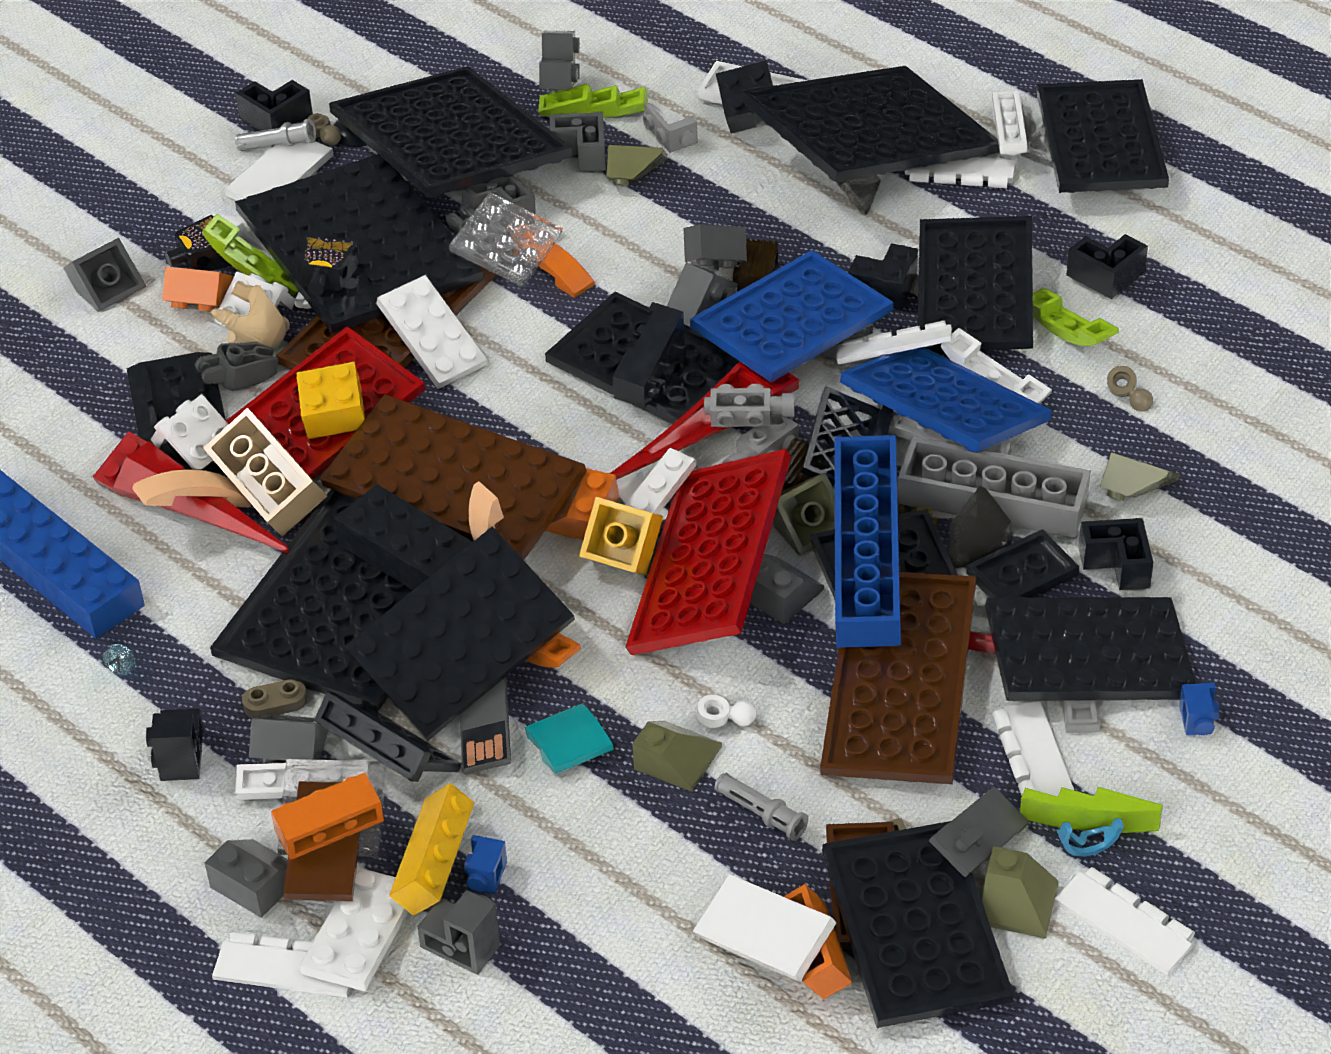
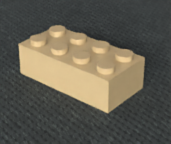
[203,408,327,537]

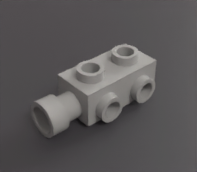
[704,384,794,427]
[723,414,799,463]

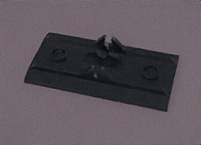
[126,352,226,473]

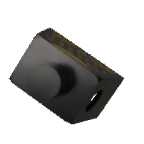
[165,215,232,271]
[300,235,359,295]

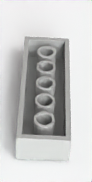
[897,437,1091,538]

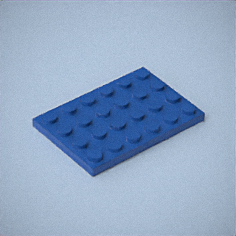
[690,250,893,383]
[840,347,1052,452]

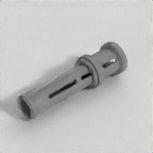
[235,119,316,151]
[714,772,809,841]

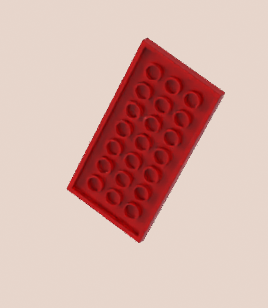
[625,449,791,655]

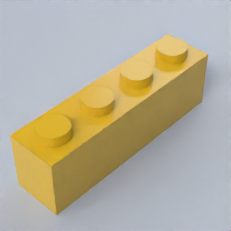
[389,783,475,916]

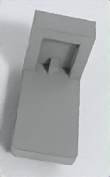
[643,103,698,153]

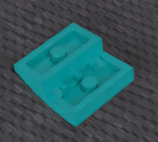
[525,703,614,774]

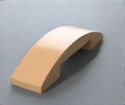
[132,470,251,507]
[469,481,504,541]

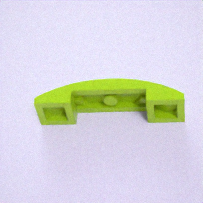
[202,214,298,296]
[1033,287,1119,346]

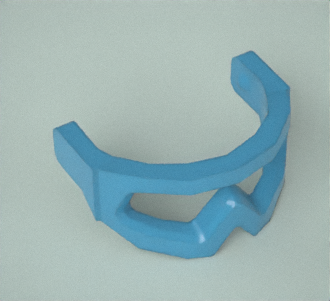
[1056,818,1123,857]

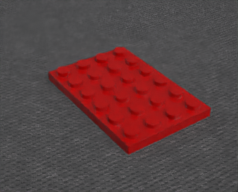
[226,326,426,480]

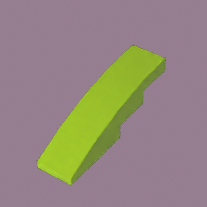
[538,83,648,118]
[1020,787,1163,833]

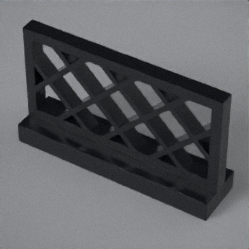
[800,386,893,487]
[314,691,462,782]

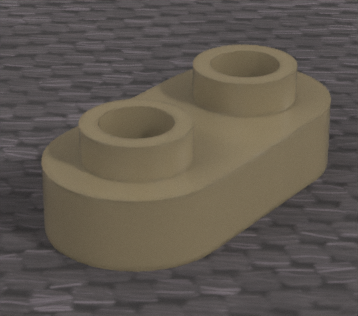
[242,679,307,718]

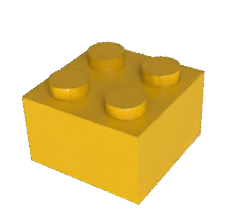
[296,362,365,439]
[579,497,663,575]

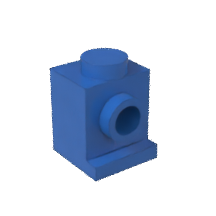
[1179,683,1219,735]
[464,835,507,893]

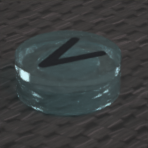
[103,644,136,676]

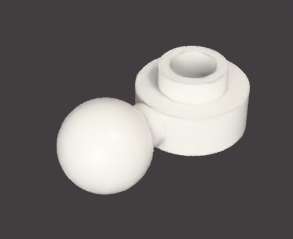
[697,695,757,728]

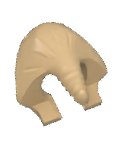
[211,281,290,349]

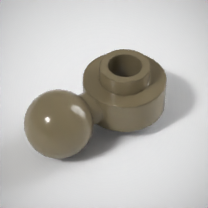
[308,113,341,146]
[1107,366,1153,412]

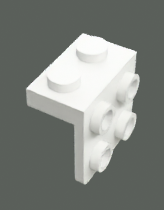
[214,271,295,327]
[151,394,229,470]

